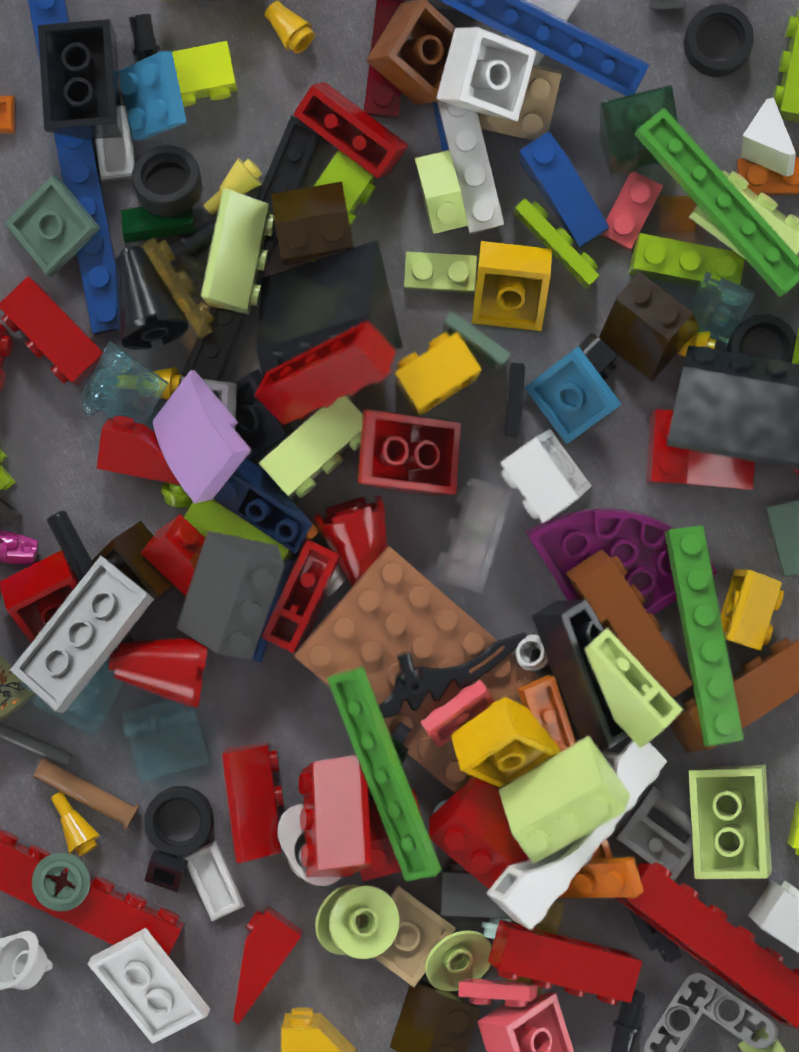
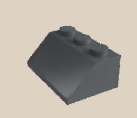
[177,531,284,660]

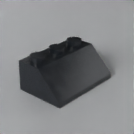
[38,19,123,140]

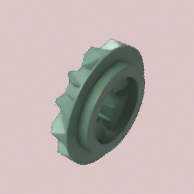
[32,852,91,911]

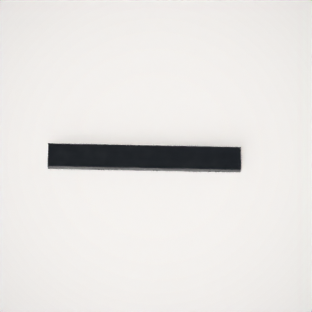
[182,115,322,381]

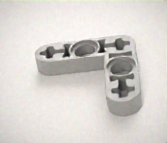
[644,974,778,1052]

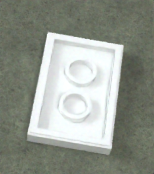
[88,928,210,1044]

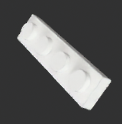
[437,101,504,234]

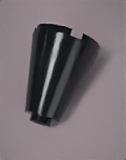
[115,246,189,350]

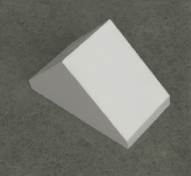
[741,98,796,177]

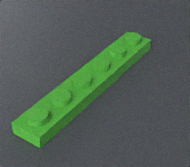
[634,108,799,298]
[665,525,744,747]
[327,666,442,881]

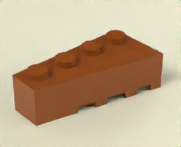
[566,549,694,698]
[669,637,799,753]

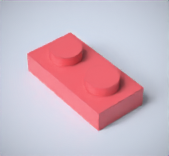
[600,170,663,251]
[421,680,495,748]
[458,978,538,1007]

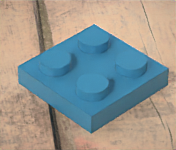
[118,51,187,141]
[524,346,621,444]

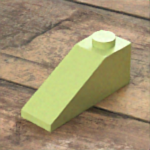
[585,628,683,748]

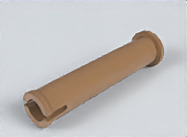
[33,758,140,831]

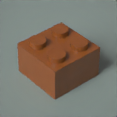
[366,0,456,105]

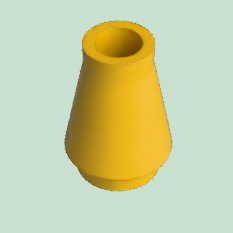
[264,1,315,54]

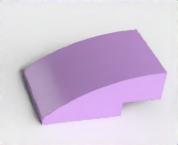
[153,370,251,503]

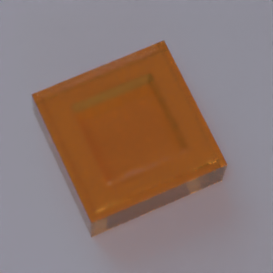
[659,196,696,233]

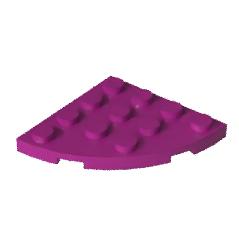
[525,508,718,615]

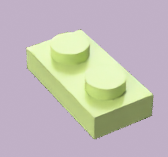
[404,251,477,293]

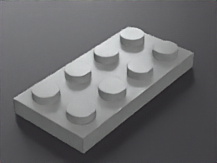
[10,556,154,715]

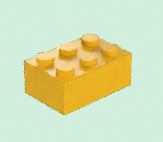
[395,332,481,417]

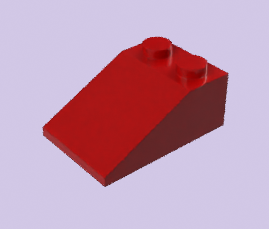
[646,409,755,490]
[358,410,461,496]

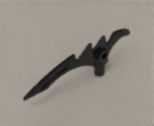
[378,632,527,719]

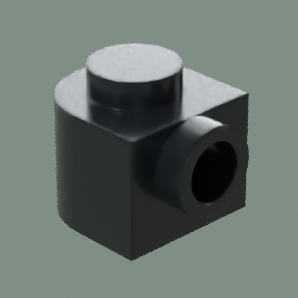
[579,332,617,381]

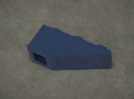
[213,458,313,554]

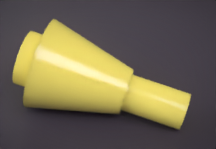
[203,158,262,215]

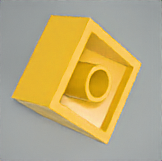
[471,241,552,331]
[720,569,784,651]
[450,697,561,787]
[281,1007,356,1052]

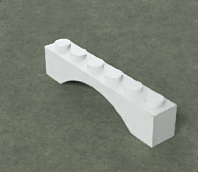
[486,736,667,929]

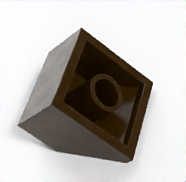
[271,181,354,266]
[599,272,700,381]
[92,521,175,611]
[390,980,481,1052]

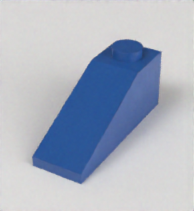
[519,131,609,248]

